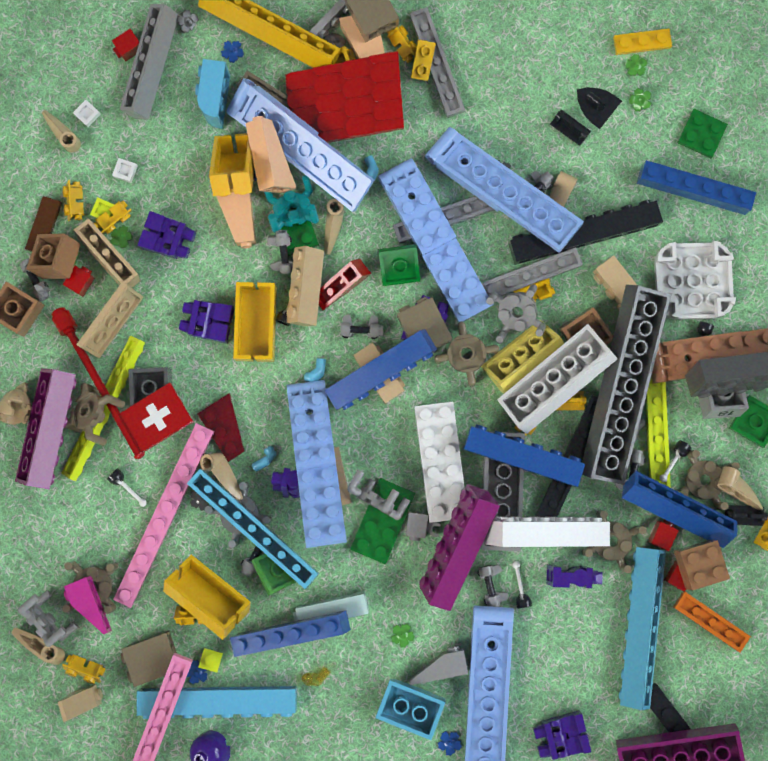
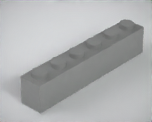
[120,4,179,120]

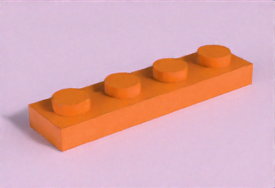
[673,592,751,653]

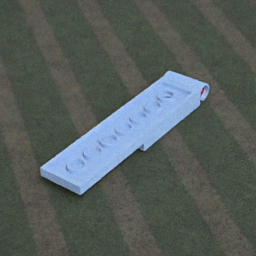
[226,78,375,212]
[425,127,584,253]
[378,158,493,323]
[286,380,347,548]
[465,605,514,761]

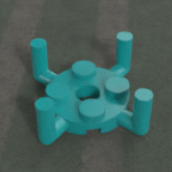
[264,175,319,233]

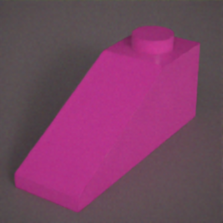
[64,576,112,634]

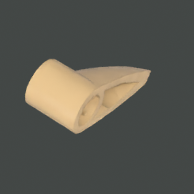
[42,110,81,153]
[550,171,578,207]
[324,199,344,255]
[200,453,243,501]
[717,467,763,510]
[11,627,65,665]

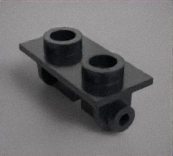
[550,110,591,146]
[725,505,768,526]

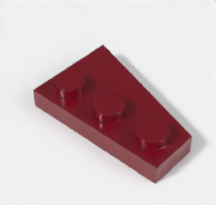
[198,393,245,462]

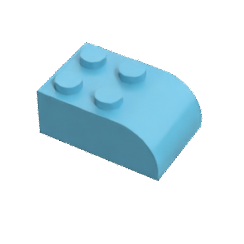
[195,59,230,129]
[375,679,446,740]

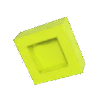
[90,197,114,218]
[198,648,223,673]

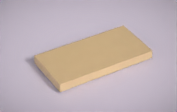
[76,281,143,358]

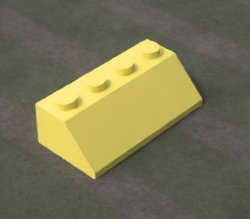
[481,320,564,394]

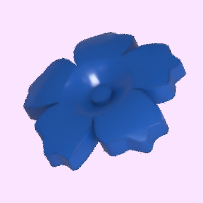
[221,41,244,63]
[187,660,208,684]
[438,731,462,756]

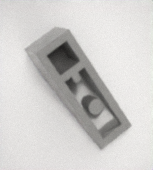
[409,646,468,685]

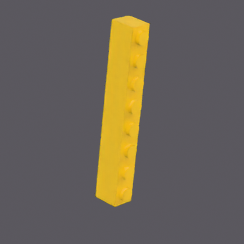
[198,0,341,68]

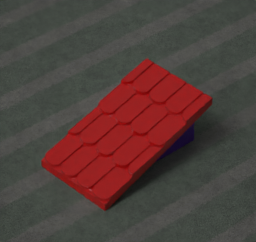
[285,51,404,143]

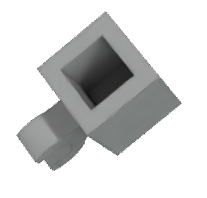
[406,512,441,541]

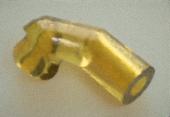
[302,666,331,686]

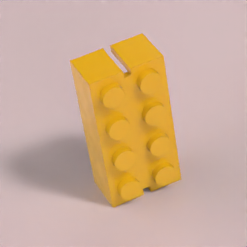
[209,133,254,197]
[233,282,277,362]
[163,554,251,640]

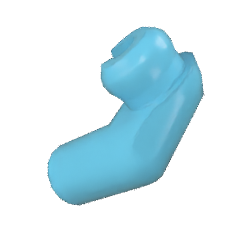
[364,155,379,180]
[304,358,326,382]
[252,446,277,472]

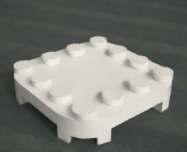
[654,241,736,320]

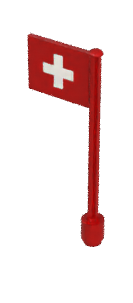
[51,307,194,459]

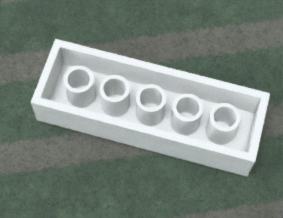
[497,324,618,434]
[414,402,465,523]
[485,516,610,547]

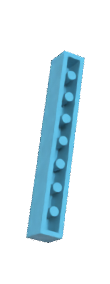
[187,469,320,589]
[619,547,666,710]
[137,686,297,719]

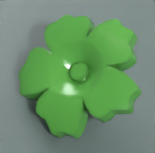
[624,54,648,76]
[629,88,652,112]
[110,225,133,248]
[391,624,415,648]

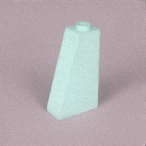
[293,591,369,621]

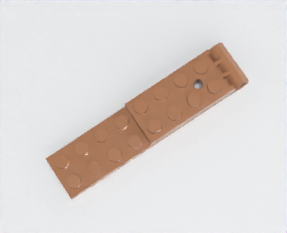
[651,328,768,383]

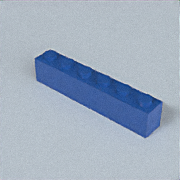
[636,160,756,215]
[325,329,437,410]
[463,424,585,487]
[622,471,737,548]
[230,610,351,657]

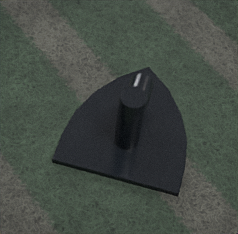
[577,87,622,129]

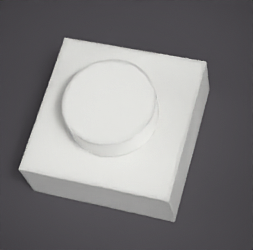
[73,100,101,127]
[112,158,138,183]

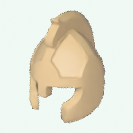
[0,382,32,425]

